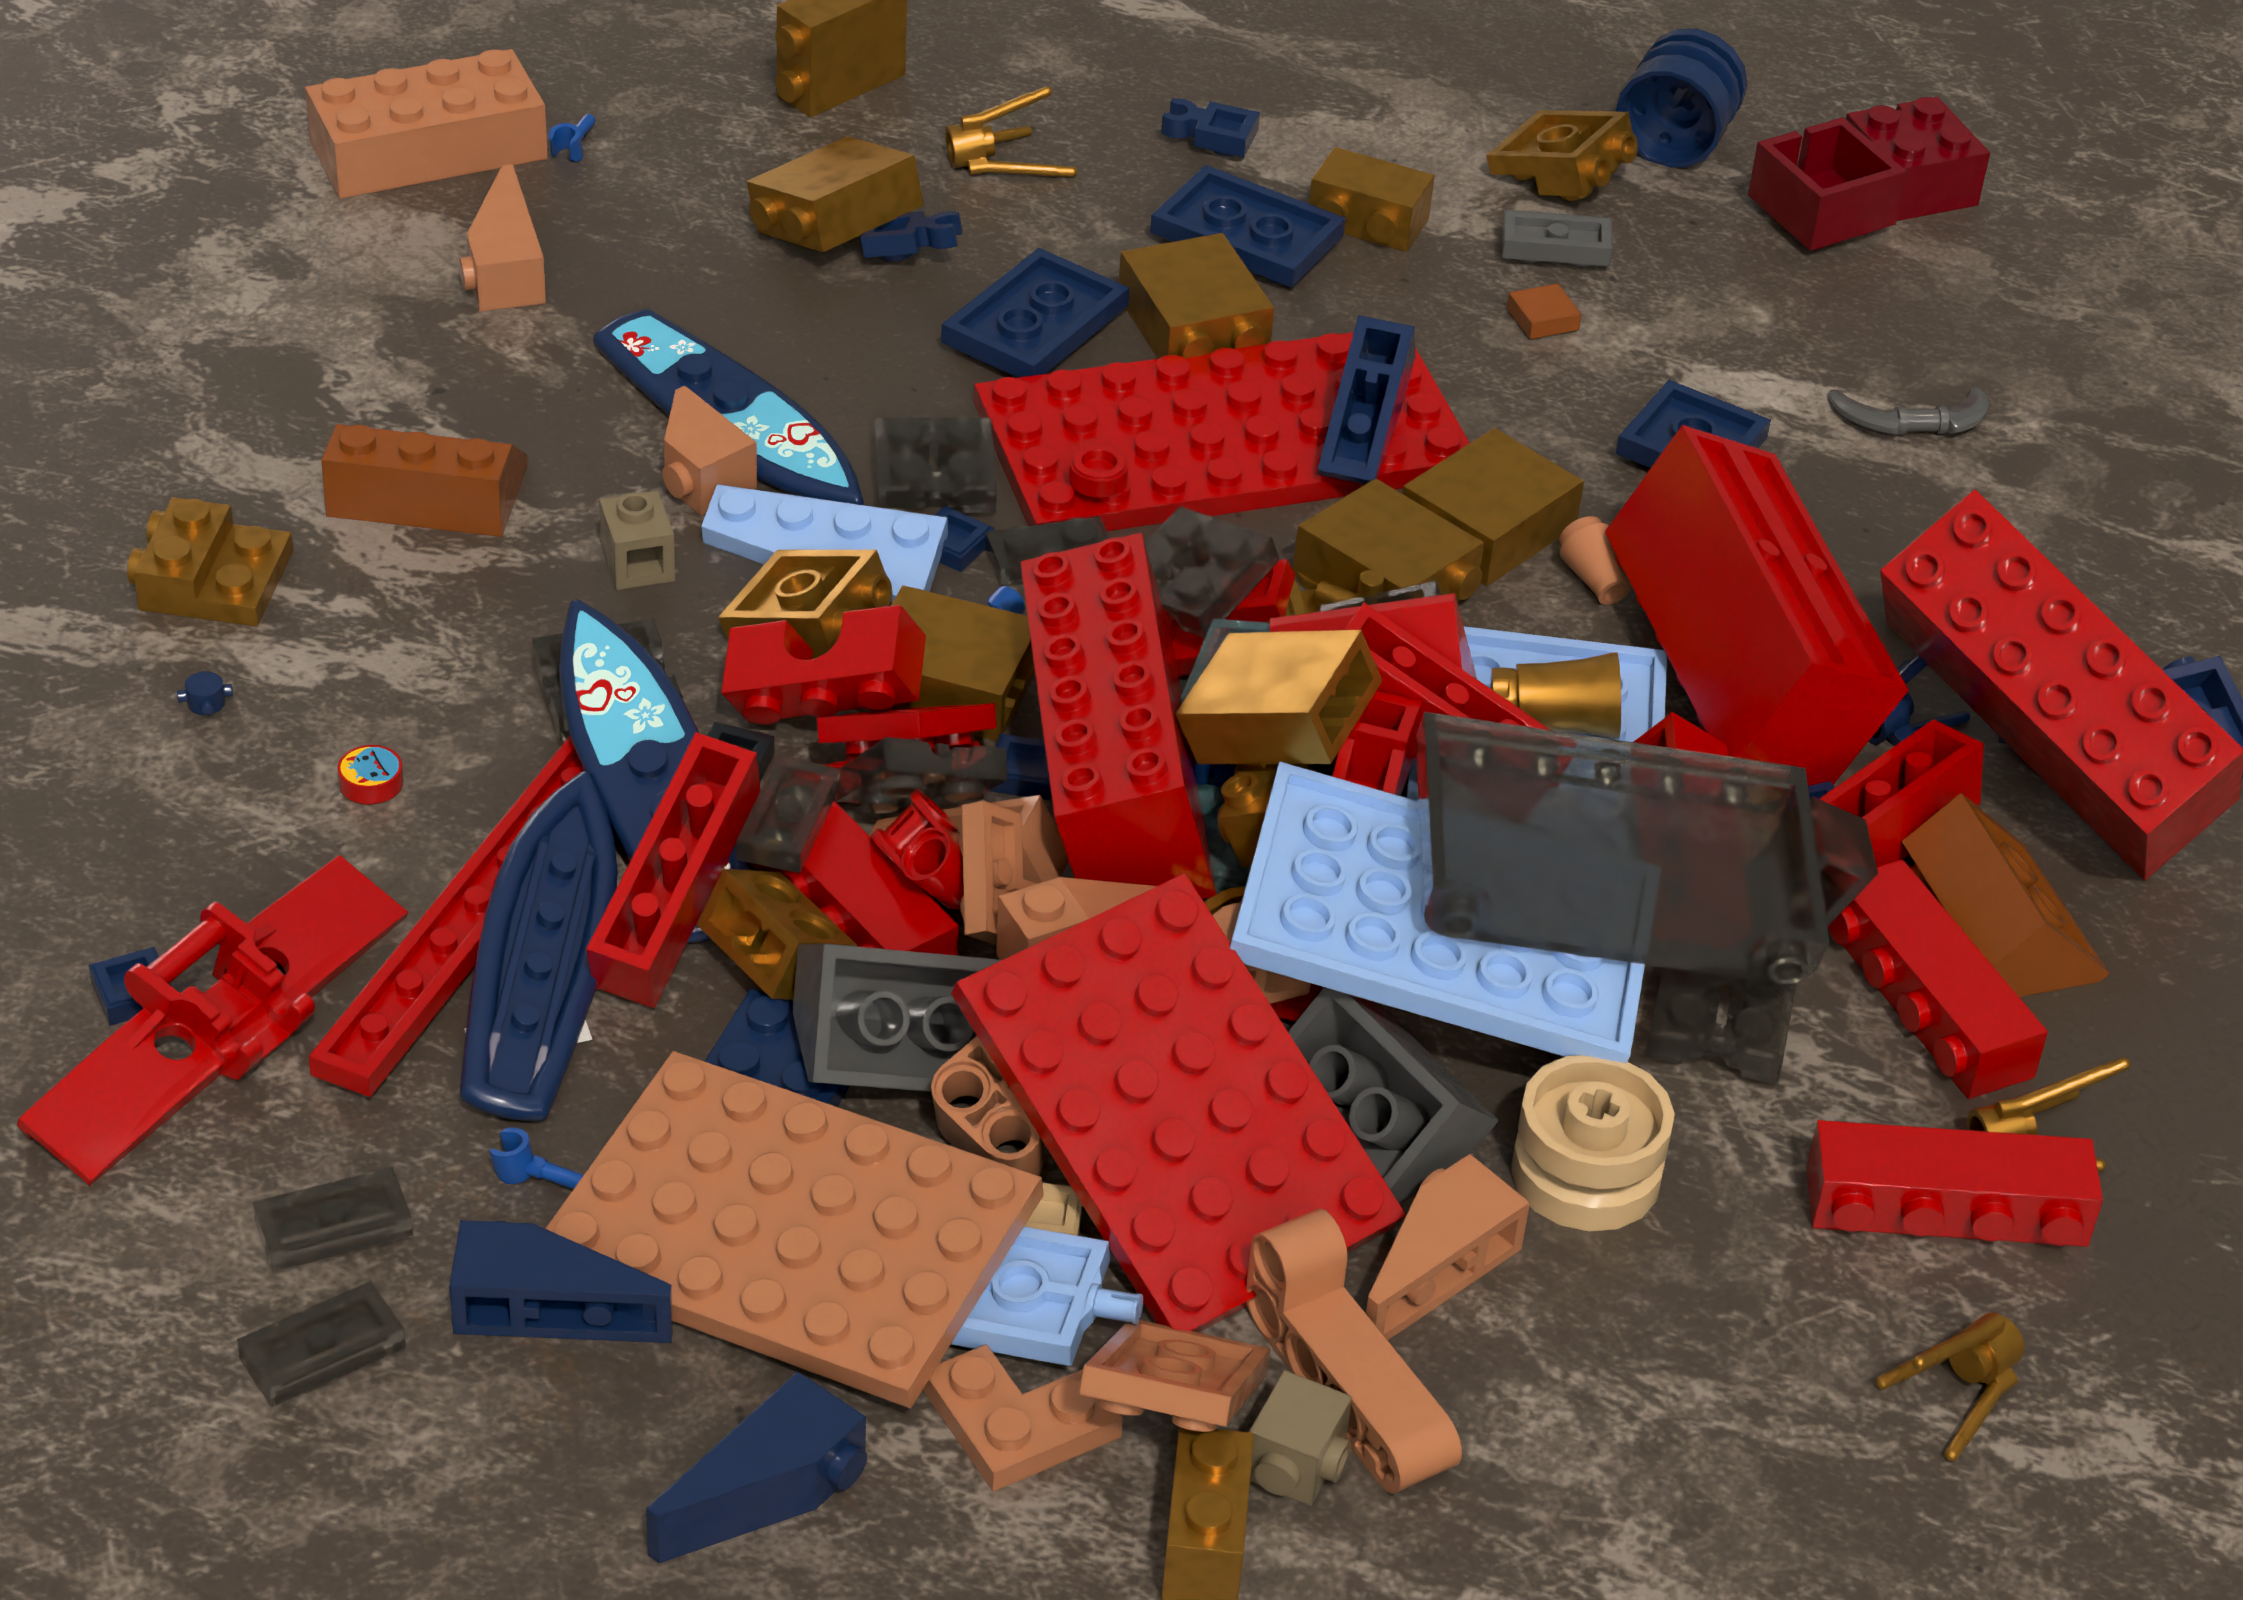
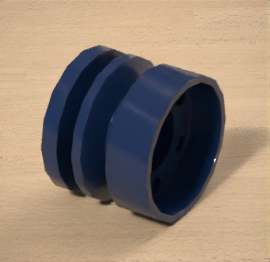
[1616,28,1748,167]

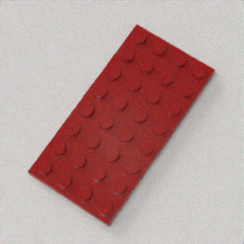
[973,332,1470,542]

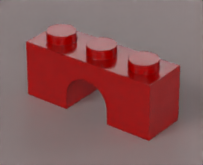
[721,604,926,725]

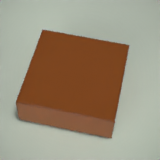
[1507,283,1582,339]

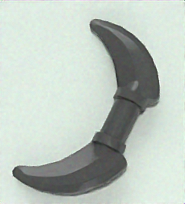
[1829,387,1989,435]

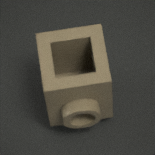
[599,490,675,590]
[1249,1370,1352,1506]

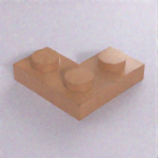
[959,800,1038,945]
[923,1344,1123,1492]

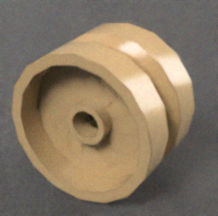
[1511,1055,1675,1232]

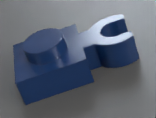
[1161,98,1260,157]
[860,211,963,261]

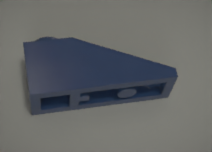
[1317,315,1415,484]
[449,1220,673,1343]
[646,1371,867,1563]

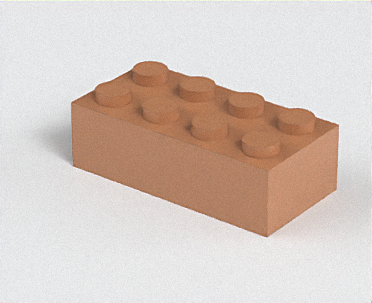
[305,49,548,199]

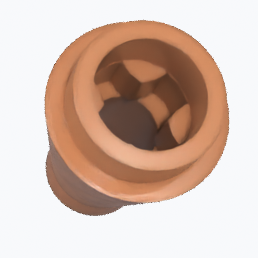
[1559,516,1631,605]

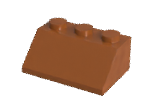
[321,424,528,537]
[1902,793,2110,997]

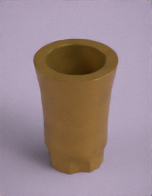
[1490,652,1621,739]

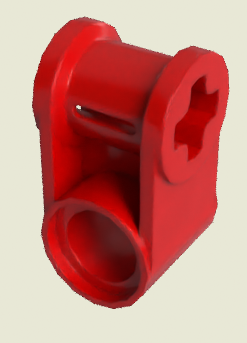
[871,789,964,910]

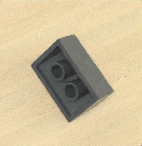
[793,944,1001,1092]
[1288,987,1499,1203]

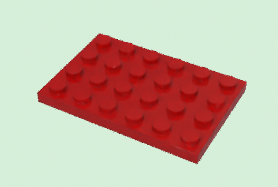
[951,873,1406,1333]

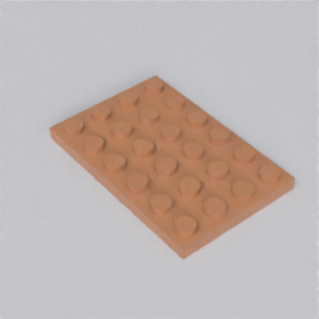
[545,1051,1044,1409]

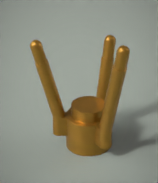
[945,86,1078,177]
[1967,1057,2131,1172]
[1875,1312,2025,1461]

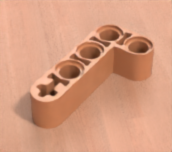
[931,1036,1044,1176]
[1246,1208,1462,1494]

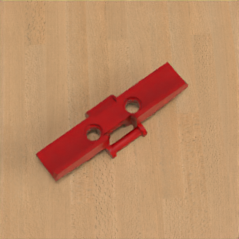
[17,855,408,1186]

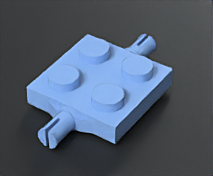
[951,1226,1143,1366]

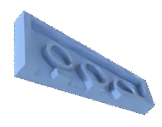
[701,484,948,602]

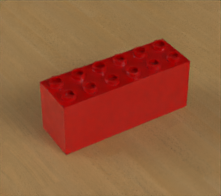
[1605,425,1909,791]
[1880,489,2243,881]
[1020,532,1217,899]

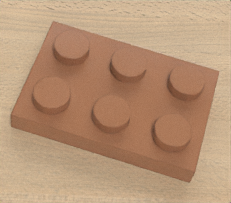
[1079,1320,1271,1432]

